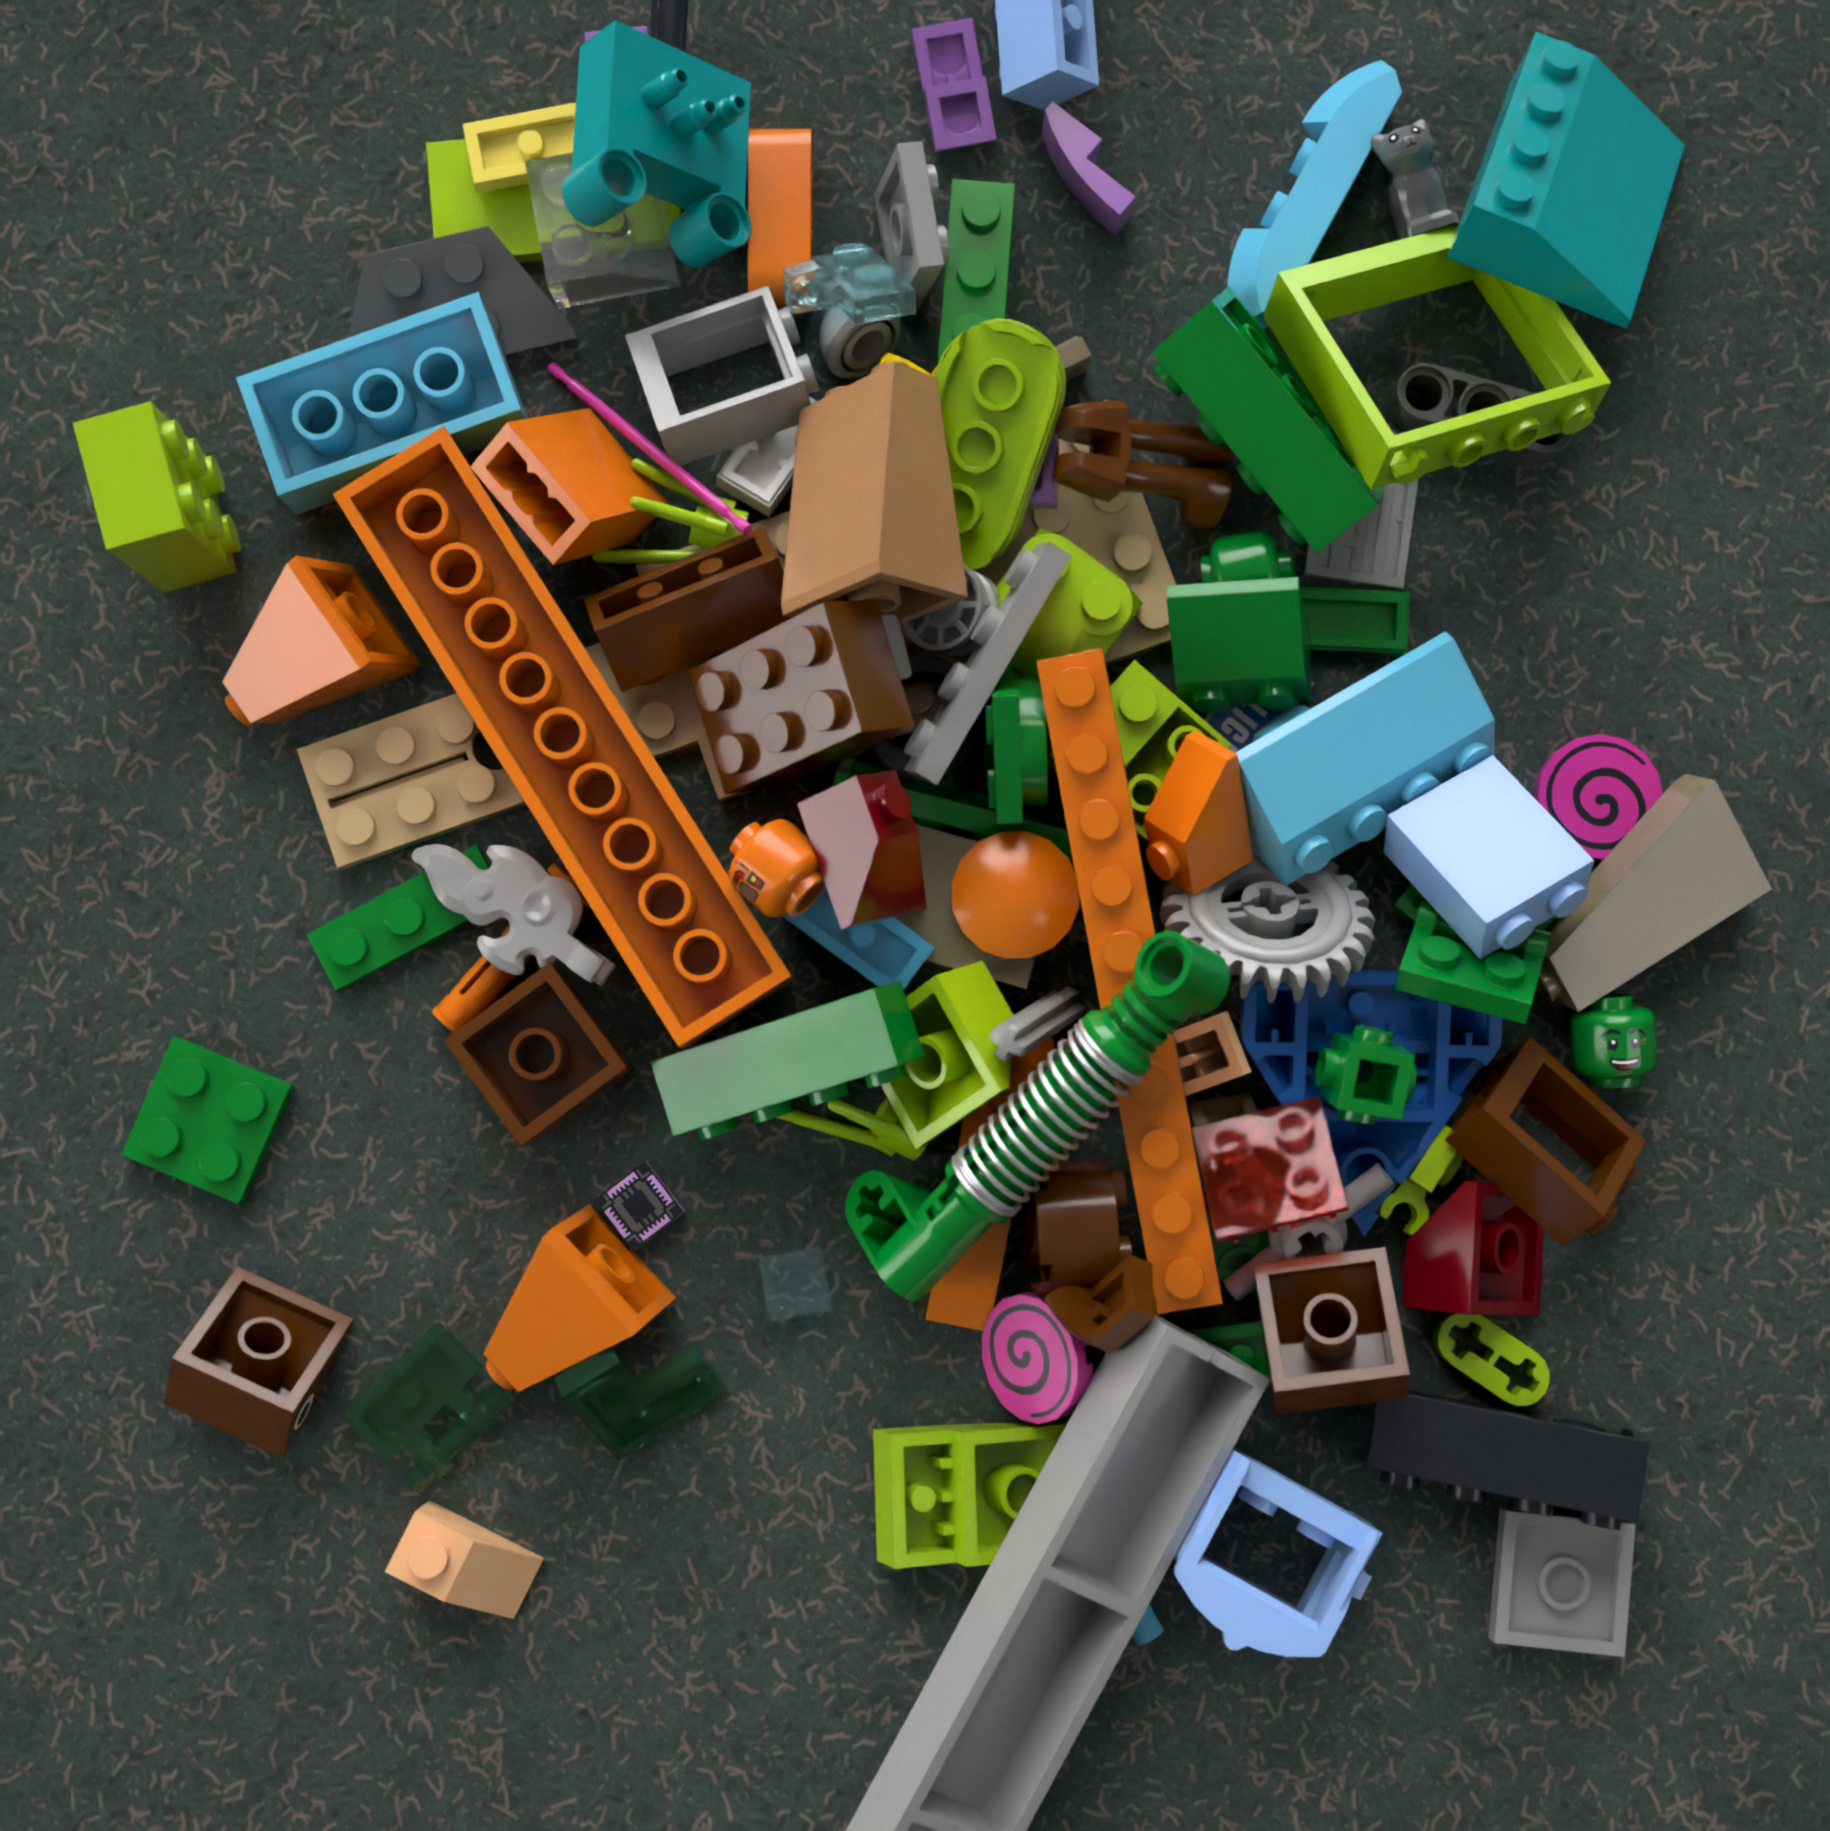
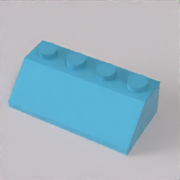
[236,292,528,515]
[1235,631,1495,886]

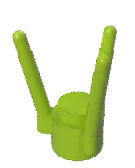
[592,458,749,564]
[776,1098,927,1161]

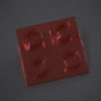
[1192,1096,1349,1243]

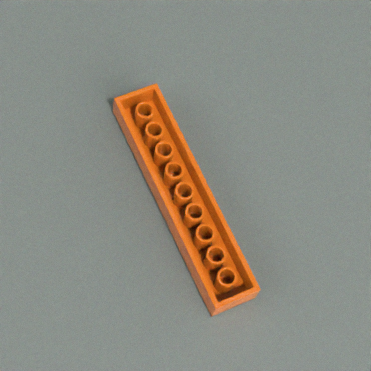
[333,426,795,1050]

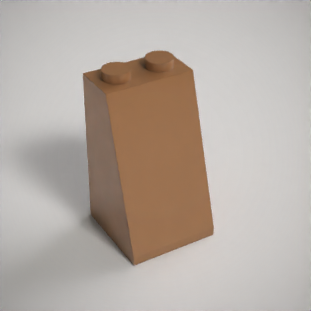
[781,362,968,625]

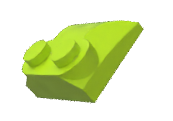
[996,527,1143,677]

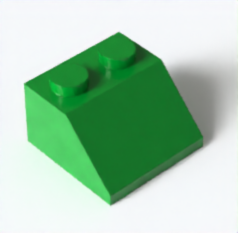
[1166,577,1311,713]

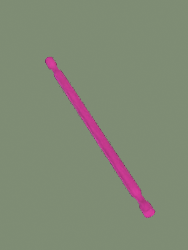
[547,362,752,536]

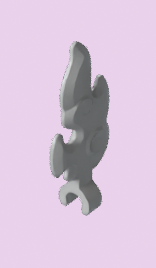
[412,844,616,986]

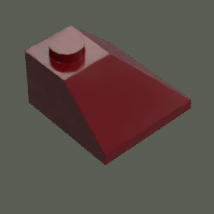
[797,770,927,930]
[1401,1181,1544,1315]

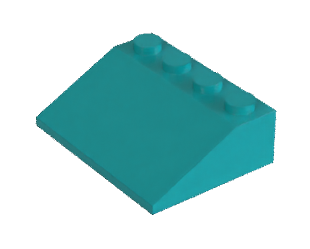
[1447,32,1685,329]

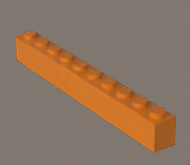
[1036,648,1223,1314]

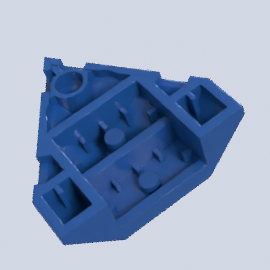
[1240,970,1503,1237]

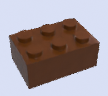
[688,600,914,794]

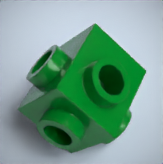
[1315,1025,1416,1124]

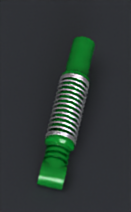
[845,931,1230,1302]

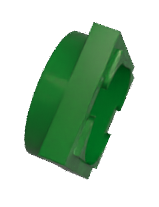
[983,664,1048,824]

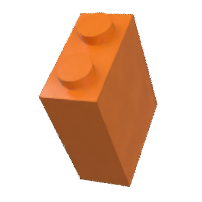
[470,408,669,565]

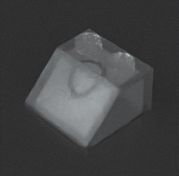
[525,152,680,309]

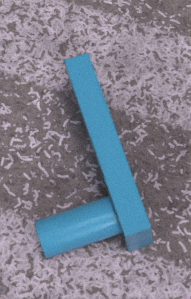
[783,888,935,990]

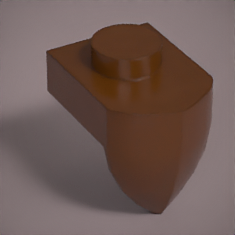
[1044,1254,1156,1354]

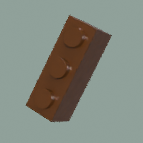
[583,526,791,692]

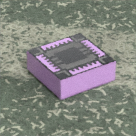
[594,1161,685,1252]

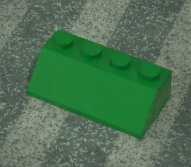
[1151,286,1385,553]

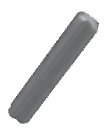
[989,986,1085,1061]

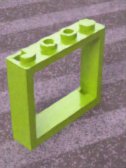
[1263,224,1611,490]

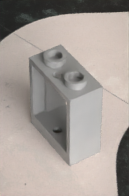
[625,286,819,466]

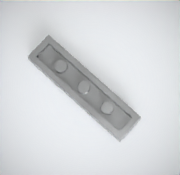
[904,542,1071,785]

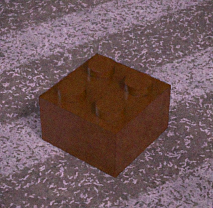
[444,962,635,1146]

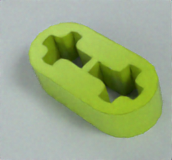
[1432,1312,1550,1406]

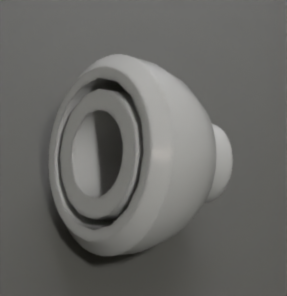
[819,293,902,379]

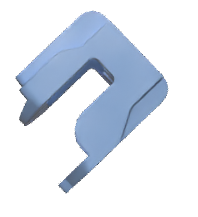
[1174,1446,1383,1657]

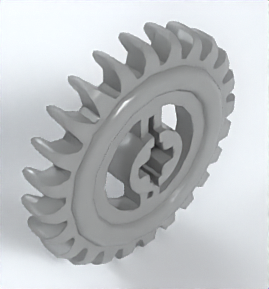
[1160,852,1375,1004]

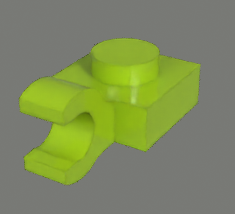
[1377,1124,1463,1236]

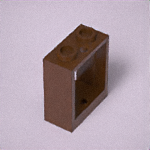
[1445,1036,1647,1246]

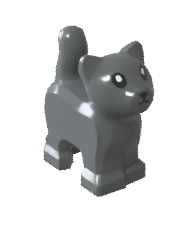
[1371,119,1460,240]

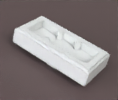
[716,397,817,517]

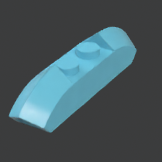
[1227,60,1402,329]

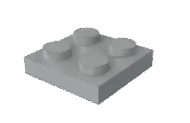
[874,141,950,313]
[1488,1507,1635,1657]

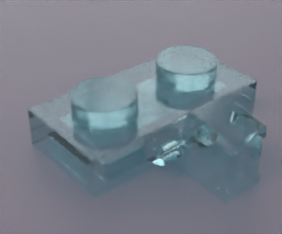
[783,243,916,324]

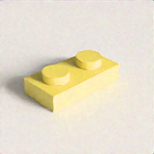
[463,102,576,193]

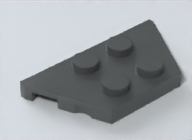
[348,226,577,356]

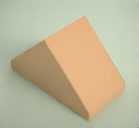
[1174,1011,1251,1096]

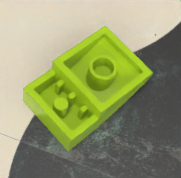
[873,1422,1068,1569]

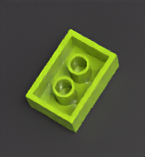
[73,401,241,593]

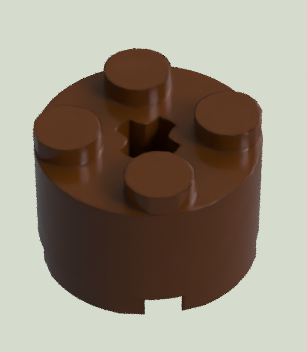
[1021,1159,1132,1296]

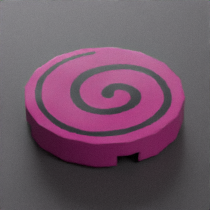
[1533,734,1663,862]
[982,1292,1093,1424]

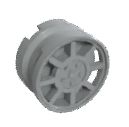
[902,566,1000,659]

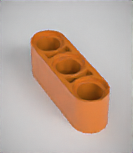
[748,129,813,308]

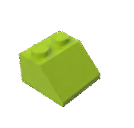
[880,960,1013,1149]

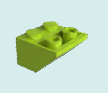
[1048,660,1231,841]

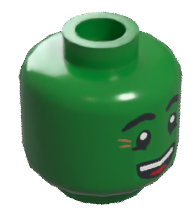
[1570,993,1657,1089]

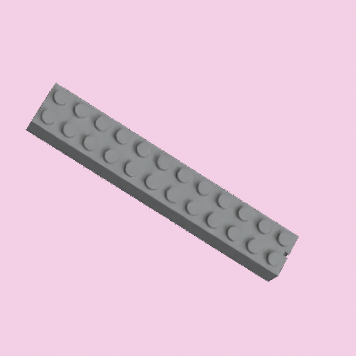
[846,1314,1270,1831]

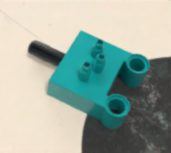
[562,0,751,269]

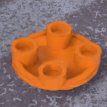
[951,831,1080,959]

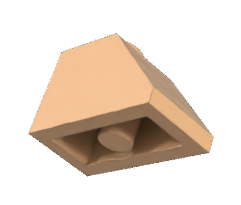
[385,1500,544,1619]

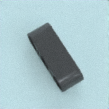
[1386,363,1575,469]

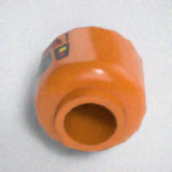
[729,819,826,918]

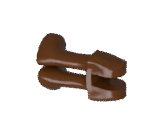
[1053,400,1233,531]

